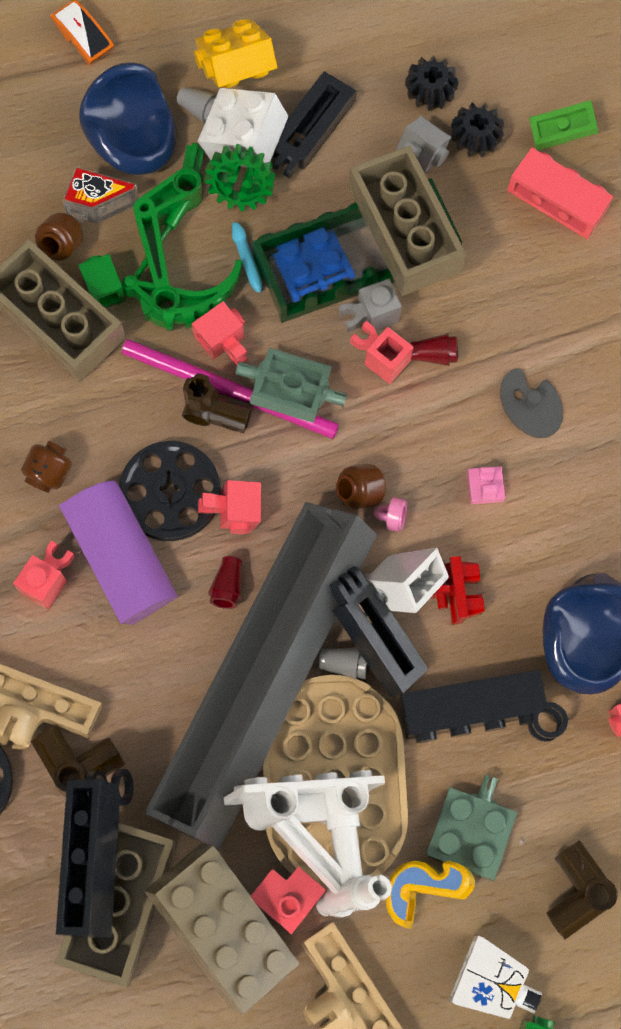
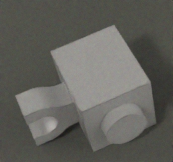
[395,116,451,173]
[338,279,402,333]

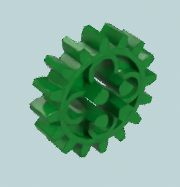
[204,144,276,211]

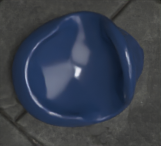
[79,62,176,175]
[542,573,621,695]

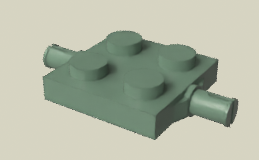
[235,348,348,423]
[426,775,517,882]

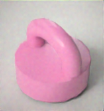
[374,497,407,532]

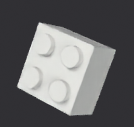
[198,88,288,167]

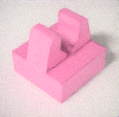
[467,466,505,505]

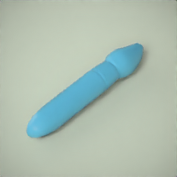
[232,222,263,293]

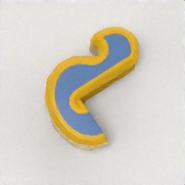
[385,860,475,929]

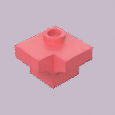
[251,866,326,934]

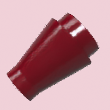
[411,333,458,366]
[208,556,242,609]

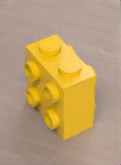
[193,19,277,88]

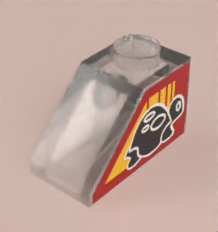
[63,167,139,223]

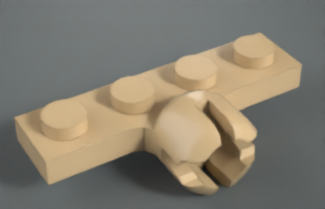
[0,664,102,750]
[301,922,402,1029]

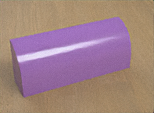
[59,481,178,625]

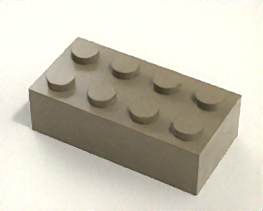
[349,145,466,296]
[0,239,126,383]
[55,823,177,987]
[144,843,300,1015]

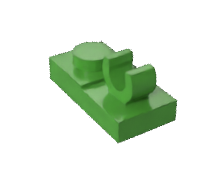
[529,100,599,151]

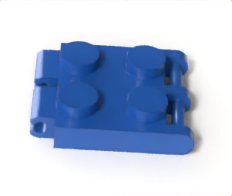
[273,227,355,303]

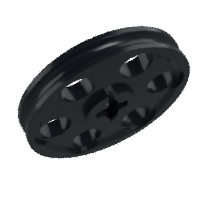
[119,441,221,541]

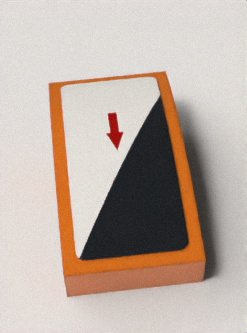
[50,0,115,65]

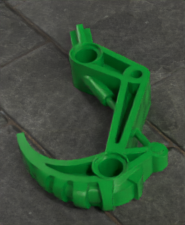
[122,143,243,331]

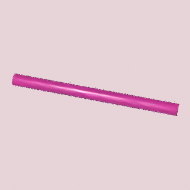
[122,339,339,439]

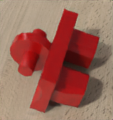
[430,556,485,625]

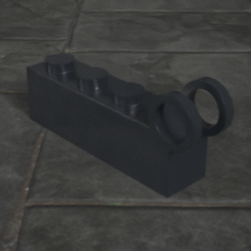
[399,670,568,744]
[56,769,134,938]

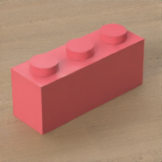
[507,148,613,239]

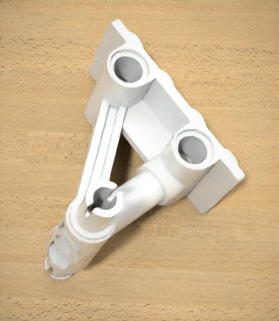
[224,770,392,918]

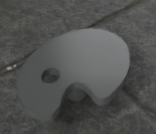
[500,369,563,438]

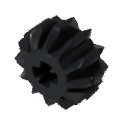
[405,55,458,112]
[451,102,504,158]

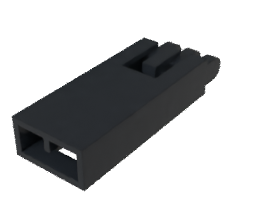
[270,71,356,179]
[330,566,428,697]

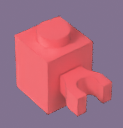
[192,301,248,367]
[350,321,413,385]
[198,480,261,534]
[13,540,75,610]

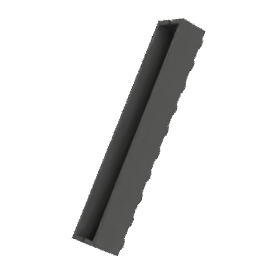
[145,502,377,851]

